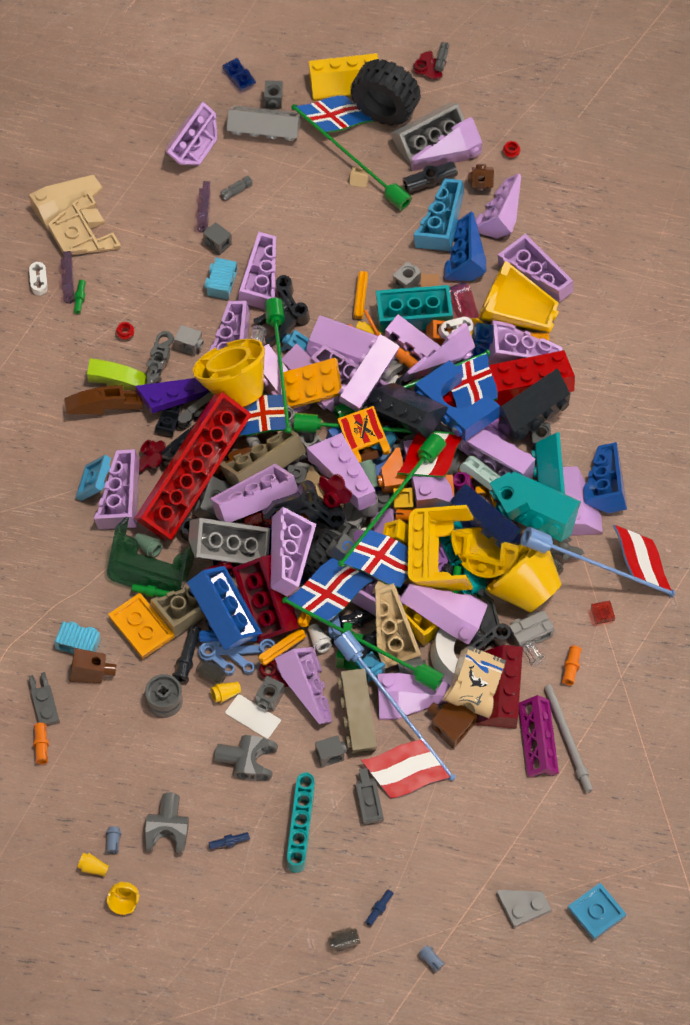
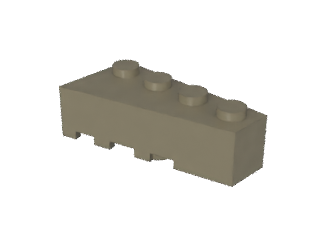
[219,430,306,486]
[151,577,238,638]
[337,668,377,754]

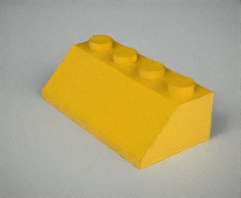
[308,53,378,102]

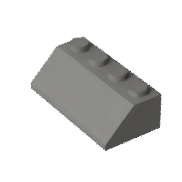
[391,103,465,166]
[227,105,302,141]
[189,518,271,564]

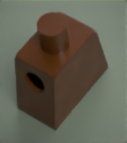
[70,648,116,683]
[427,702,478,749]

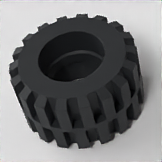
[303,528,336,579]

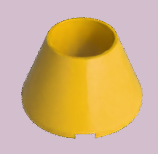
[193,339,265,407]
[485,548,562,612]

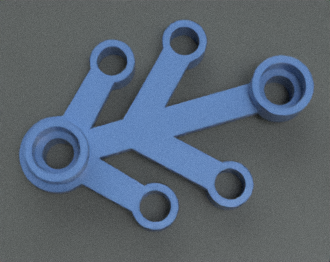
[199,639,275,676]

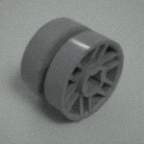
[145,674,183,718]

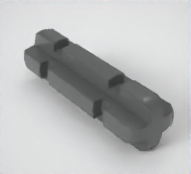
[435,42,449,72]
[220,176,253,200]

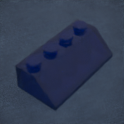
[450,484,523,549]

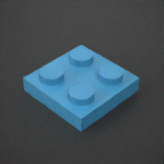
[75,455,111,501]
[567,883,627,940]

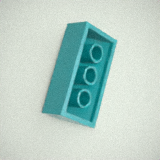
[376,285,453,333]
[531,432,565,494]
[495,471,581,542]

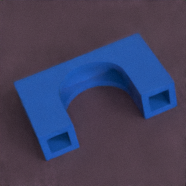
[415,360,500,441]

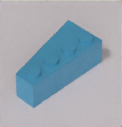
[413,179,464,251]

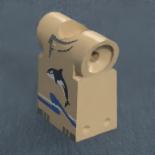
[442,646,506,718]

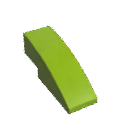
[87,358,147,391]

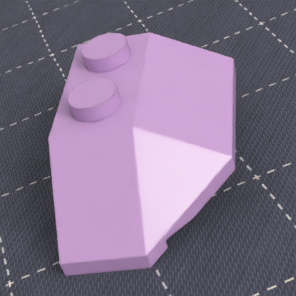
[166,102,217,165]

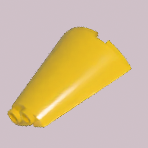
[478,261,559,333]
[451,524,528,578]

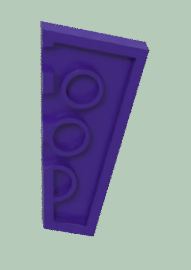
[136,378,210,413]

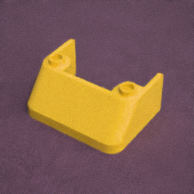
[408,505,473,591]

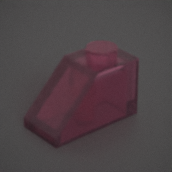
[449,282,480,319]

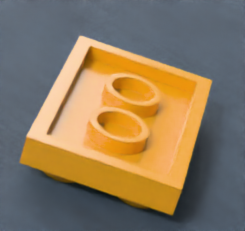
[283,358,342,409]
[108,593,175,659]

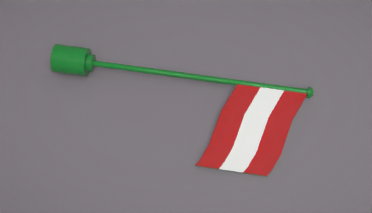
[294,413,462,478]

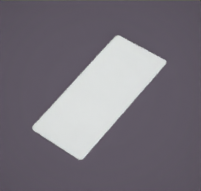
[225,694,281,739]

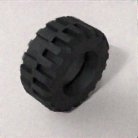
[350,59,421,126]

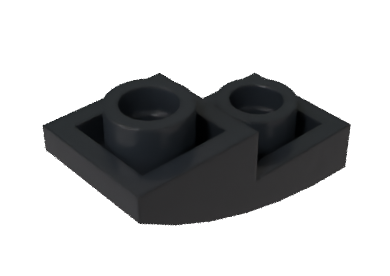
[155,404,184,436]

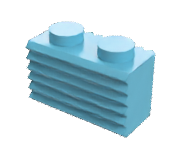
[205,258,238,300]
[54,621,101,654]

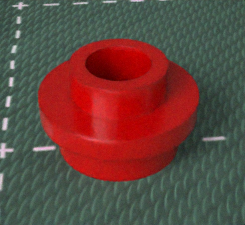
[503,141,521,158]
[116,322,135,340]

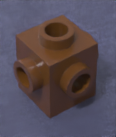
[468,164,494,190]

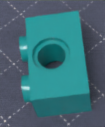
[489,472,531,521]

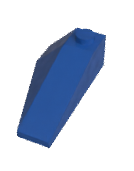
[445,211,486,281]
[584,442,627,513]

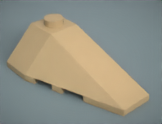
[29,175,102,232]
[375,583,421,668]

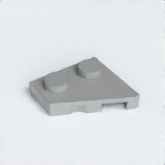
[496,890,552,928]

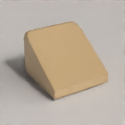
[350,166,370,187]
[80,208,105,229]

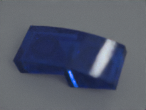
[222,58,256,91]
[471,323,494,358]

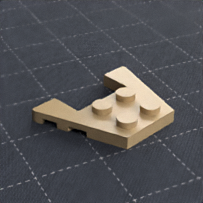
[48,190,121,256]

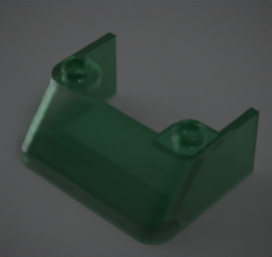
[107,517,195,592]

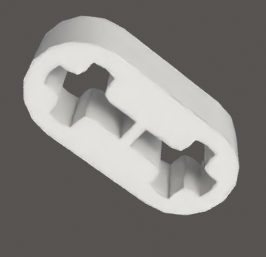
[29,262,48,295]
[438,317,473,339]

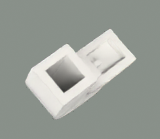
[430,628,458,685]

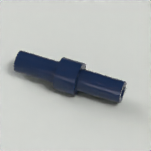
[208,832,250,850]
[365,889,394,927]

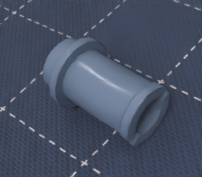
[105,826,122,854]
[418,945,445,973]

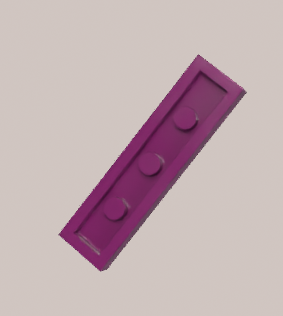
[519,695,559,778]

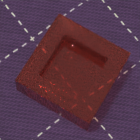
[245,512,271,528]
[591,600,615,624]

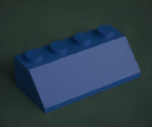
[187,566,262,650]

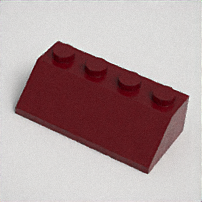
[232,555,300,642]
[477,645,523,729]

